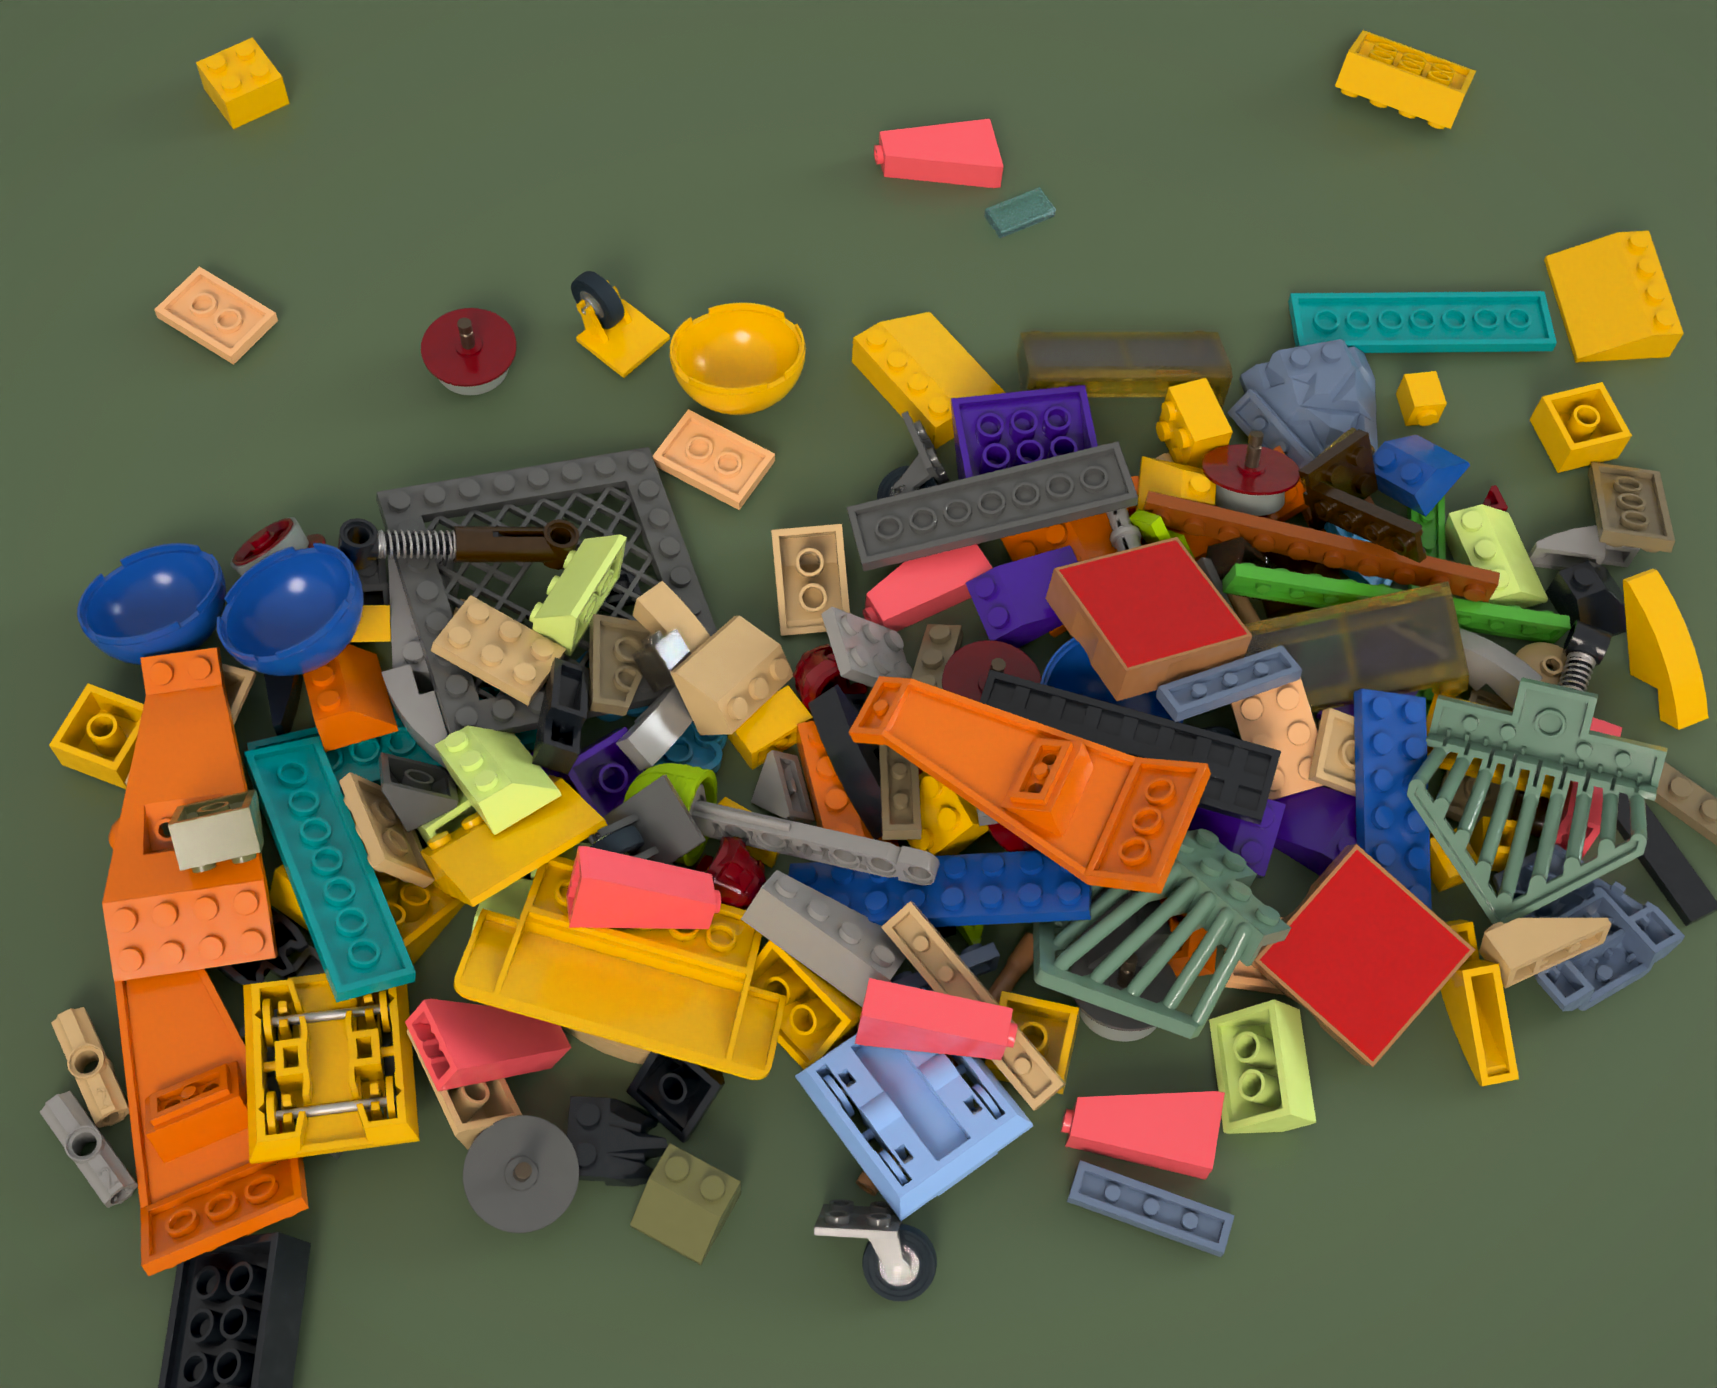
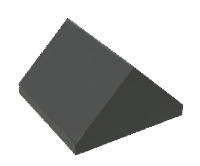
[379,752,459,832]

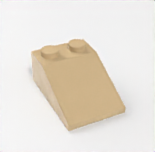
[771,524,850,636]

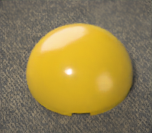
[670,303,806,415]

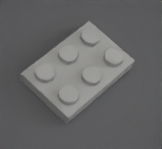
[821,607,913,687]

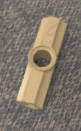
[51,1007,129,1128]

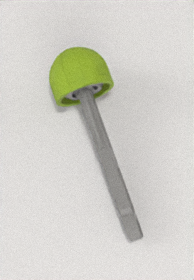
[623,763,940,885]

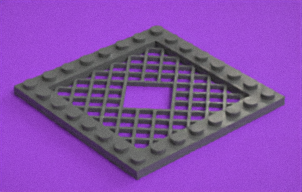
[376,447,717,735]

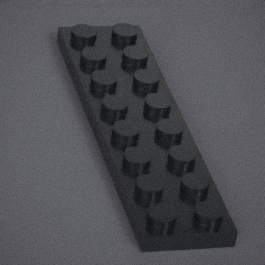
[980,670,1281,825]

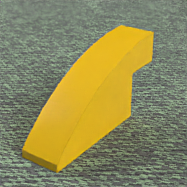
[1623,568,1709,730]
[1440,919,1519,1086]

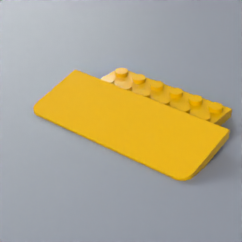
[454,856,786,1080]

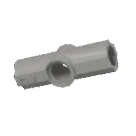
[40,1090,138,1208]

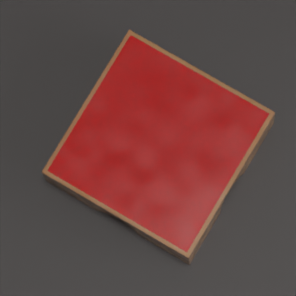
[1046,537,1252,701]
[1252,844,1475,1067]

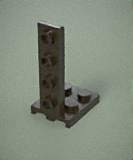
[1298,429,1427,563]

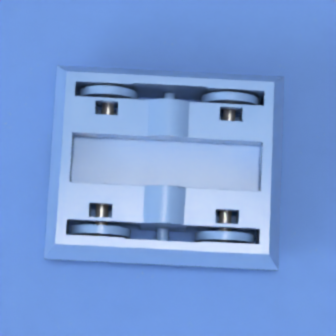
[795,987,1033,1221]

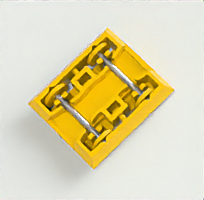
[243,973,420,1164]

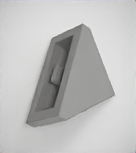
[751,750,815,824]

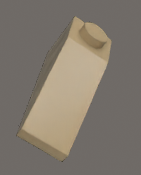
[1479,918,1611,989]

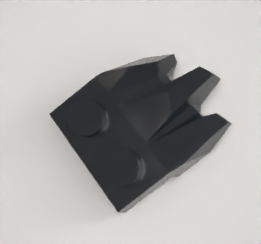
[216,907,308,985]
[567,1096,668,1187]

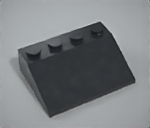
[158,1232,311,1388]

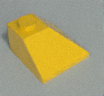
[1136,456,1216,511]

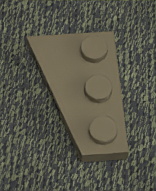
[589,614,657,716]

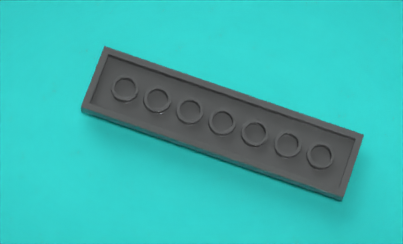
[847,441,1138,572]

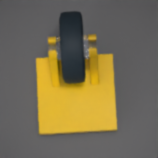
[571,271,670,378]

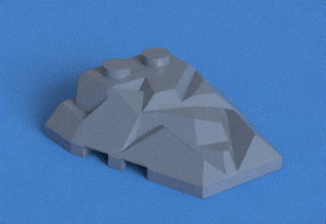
[1239,339,1378,458]
[1492,844,1685,1011]

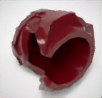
[792,644,867,715]
[695,836,766,910]

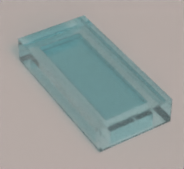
[984,187,1056,238]

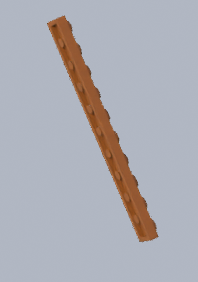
[1143,491,1500,603]

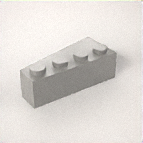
[388,555,462,692]
[741,870,906,1007]

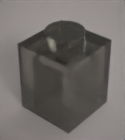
[632,629,691,693]

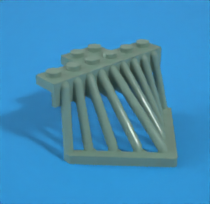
[1407,677,1668,924]
[1033,828,1291,1039]

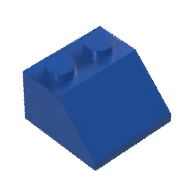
[1372,435,1470,517]

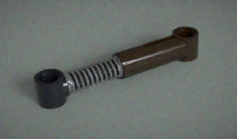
[338,518,579,570]
[1510,620,1612,839]

